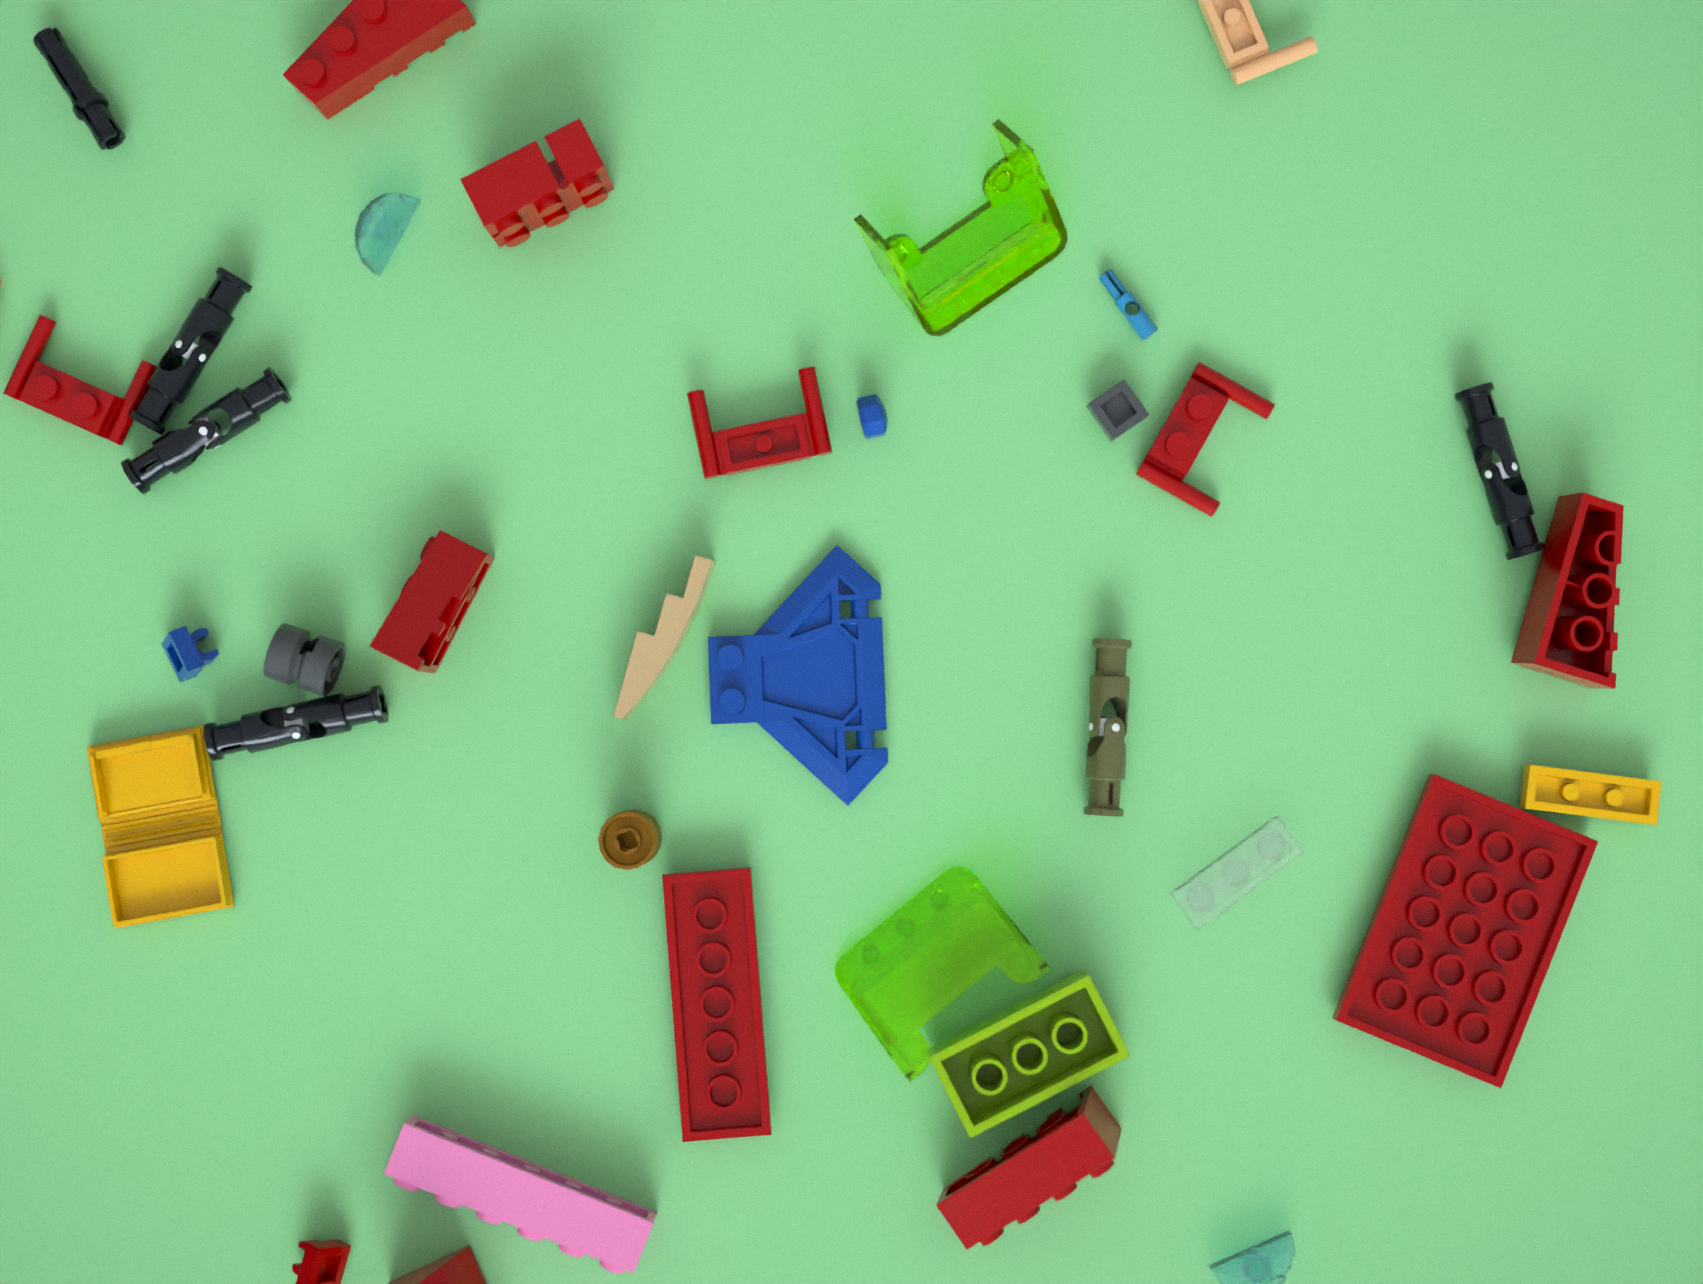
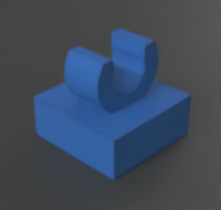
[162,626,219,683]

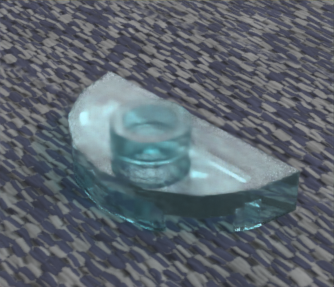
[355,193,421,275]
[1208,1230,1296,1284]

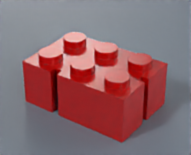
[460,118,614,248]

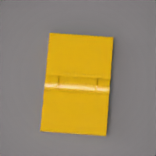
[87,726,235,928]

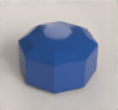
[856,394,888,439]

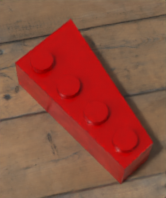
[283,0,476,120]
[1511,492,1624,689]
[936,1086,1121,1250]

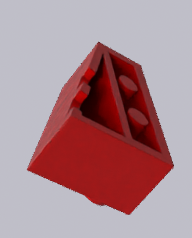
[369,530,495,674]

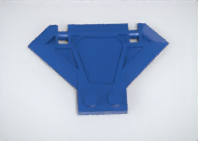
[708,545,888,806]

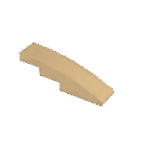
[613,555,715,719]

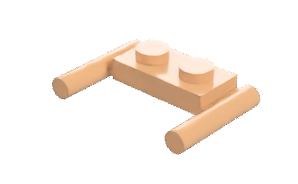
[1197,0,1317,85]

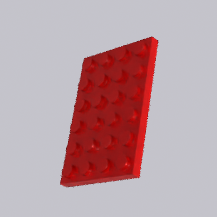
[1332,774,1598,1088]

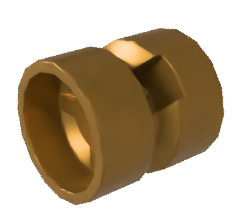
[598,809,662,870]

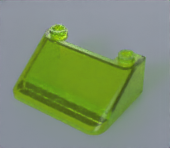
[835,867,1051,1082]

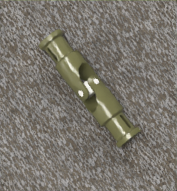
[1084,638,1132,817]

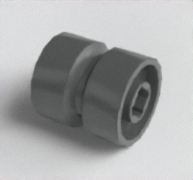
[264,623,346,697]

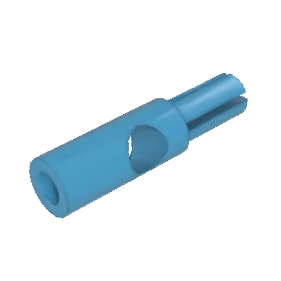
[1099,270,1158,341]

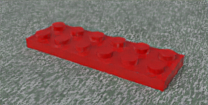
[662,867,772,1142]

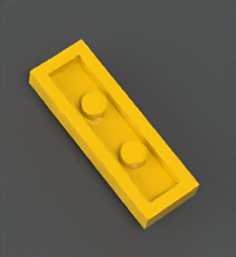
[1520,764,1662,825]

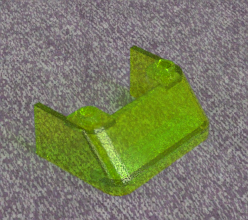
[853,119,1068,336]

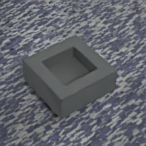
[1086,379,1149,442]

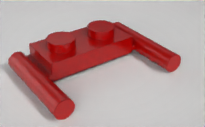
[3,315,157,446]
[1136,362,1275,517]
[687,367,832,479]

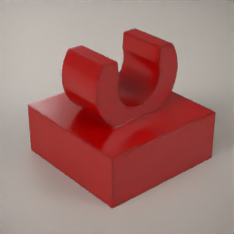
[292,1239,351,1284]

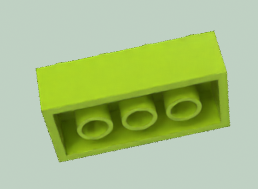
[927,969,1131,1138]

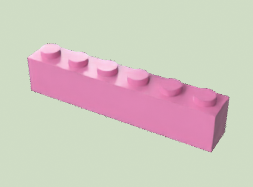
[384,1115,658,1274]

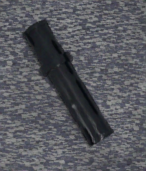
[33,27,126,150]

